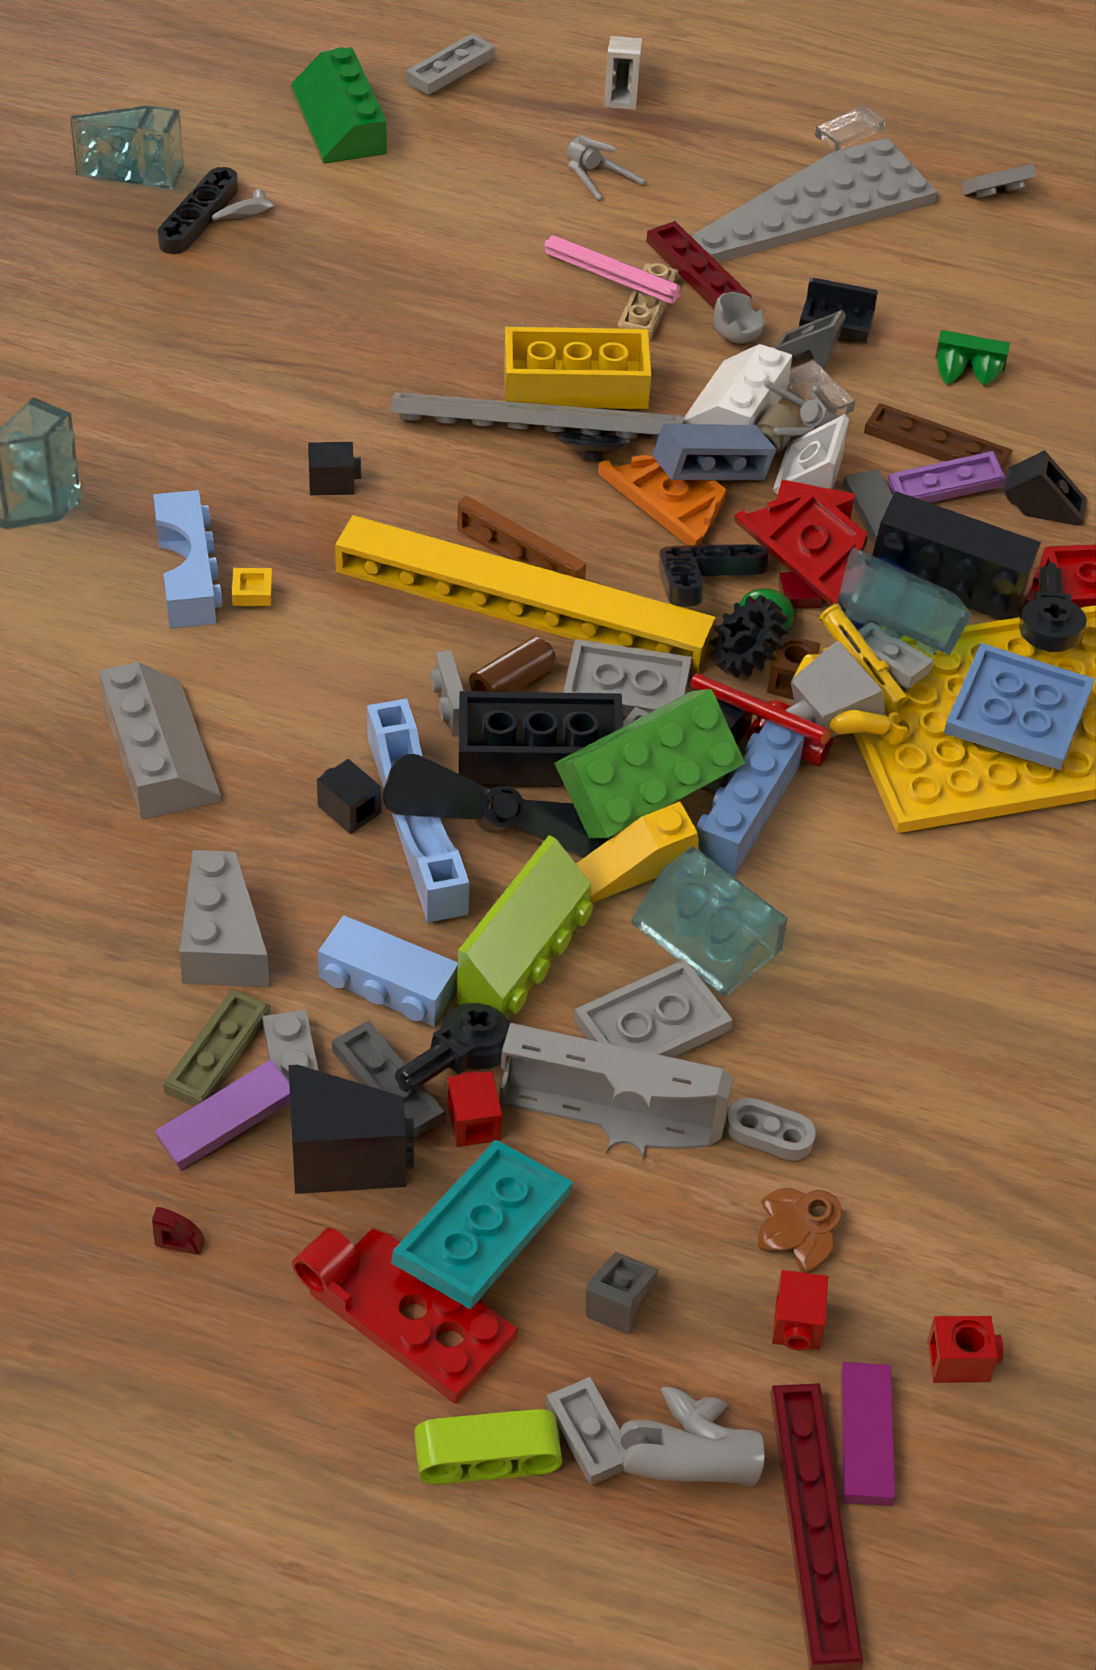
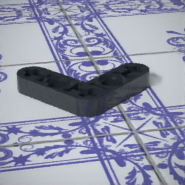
[659,544,769,607]

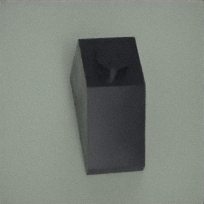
[1004,450,1087,526]

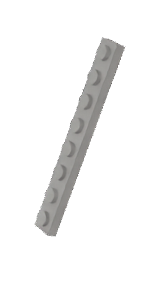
[391,392,683,440]

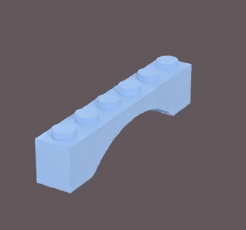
[367,698,469,923]

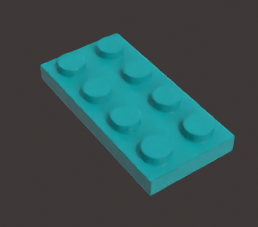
[391,1139,573,1309]

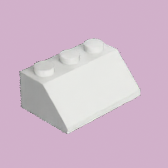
[683,344,792,425]

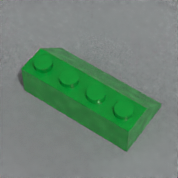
[291,47,387,164]

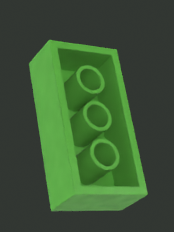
[554,689,745,838]

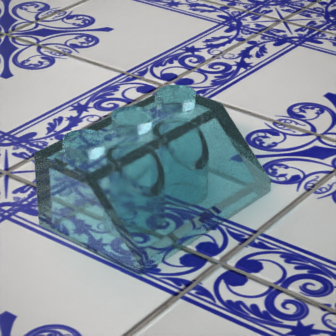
[0,397,82,529]
[838,547,972,655]
[631,846,788,997]

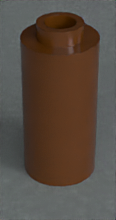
[469,636,555,692]

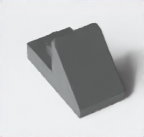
[774,310,846,372]
[586,1251,659,1334]

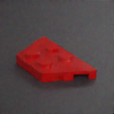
[734,487,868,609]
[1024,544,1096,608]

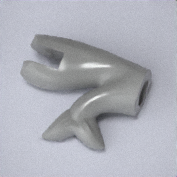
[620,1387,764,1487]

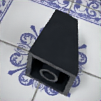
[288,1064,415,1194]

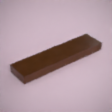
[864,403,1013,472]

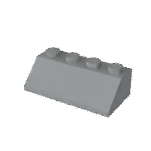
[99,662,222,820]

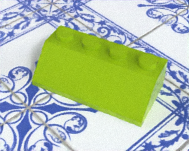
[457,835,593,1018]

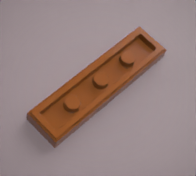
[457,495,586,580]

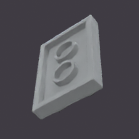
[563,639,692,716]
[573,959,733,1058]

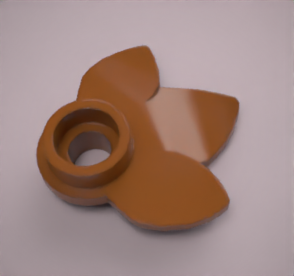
[757,1188,842,1273]

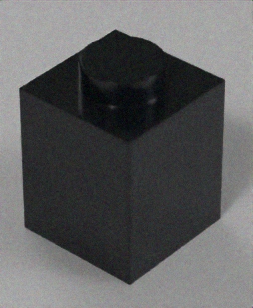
[308,442,361,495]
[317,759,381,834]

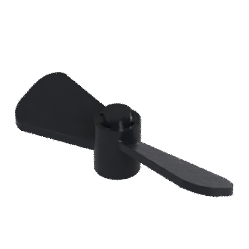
[383,754,611,858]

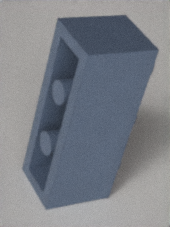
[652,424,776,480]

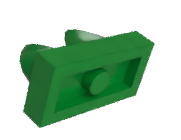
[935,330,1010,386]

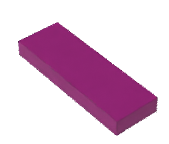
[841,1362,895,1506]

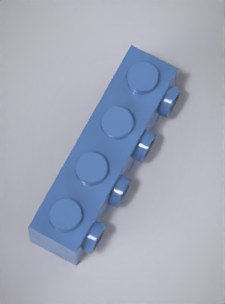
[696,721,804,876]

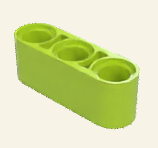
[414,1409,563,1485]

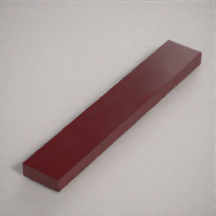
[770,1383,863,1670]

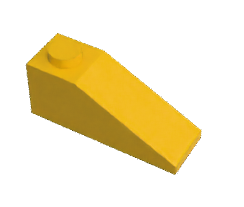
[576,802,699,903]

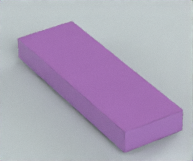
[888,451,1006,503]
[155,1059,290,1171]

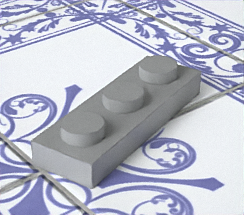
[406,33,495,95]

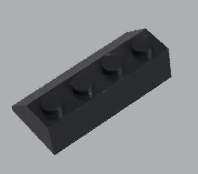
[458,691,623,786]

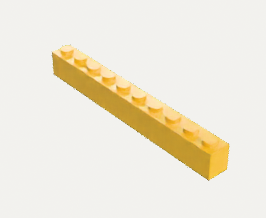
[335,515,716,674]

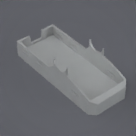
[499,1023,733,1159]

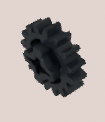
[710,595,788,678]

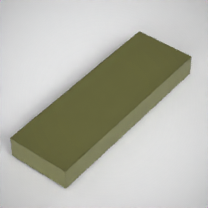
[163,989,271,1106]

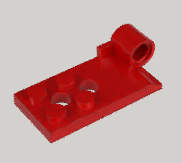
[292,1227,518,1404]

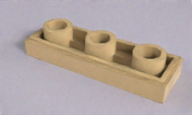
[617,263,678,342]

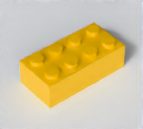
[504,327,651,410]

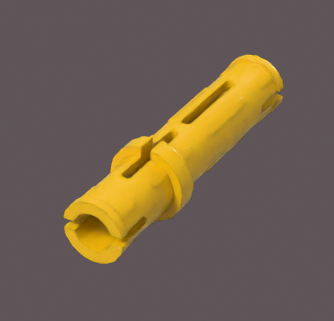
[818,604,908,713]

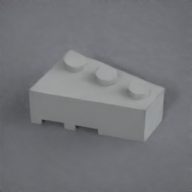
[179,850,270,987]

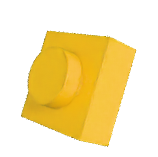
[232,568,273,606]

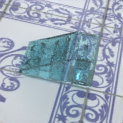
[70,105,184,190]

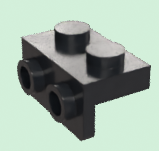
[799,278,878,343]

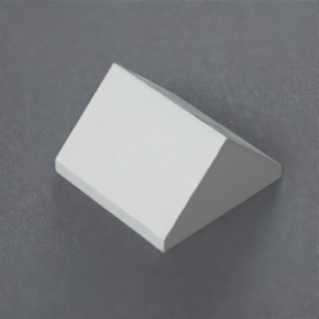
[773,414,849,495]

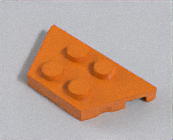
[598,455,726,546]

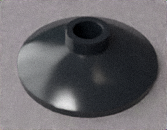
[557,433,631,461]

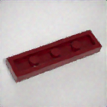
[646,221,752,309]

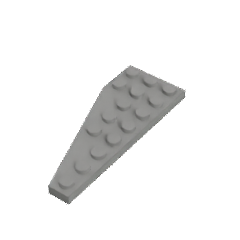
[691,138,938,263]

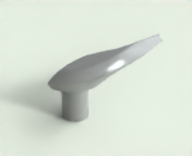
[212,189,274,222]

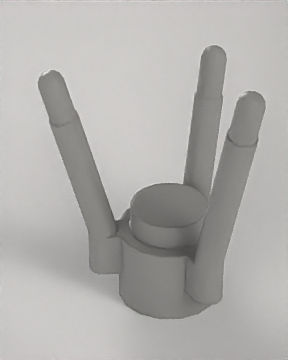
[567,134,646,200]
[764,381,838,435]

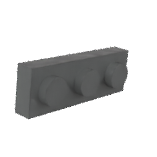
[332,1021,445,1138]

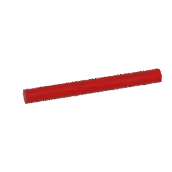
[690,673,831,744]

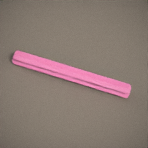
[544,235,681,304]

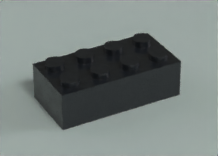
[868,491,1041,620]

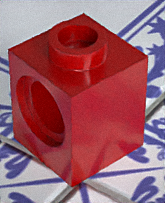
[447,1071,502,1147]
[772,1270,829,1351]
[927,1316,1004,1383]

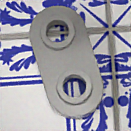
[726,1098,816,1161]

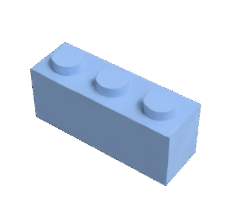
[318,915,458,1027]

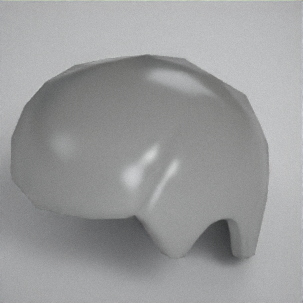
[713,292,766,344]

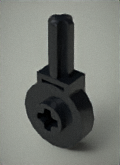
[1019,562,1087,652]
[394,1003,511,1092]

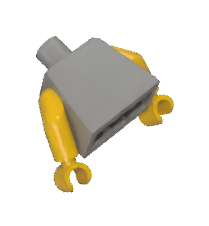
[785,641,908,745]

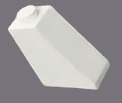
[604,36,642,110]

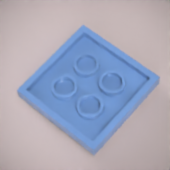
[944,643,1095,770]

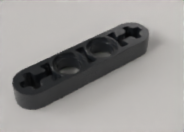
[158,167,238,254]

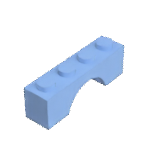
[153,490,222,629]

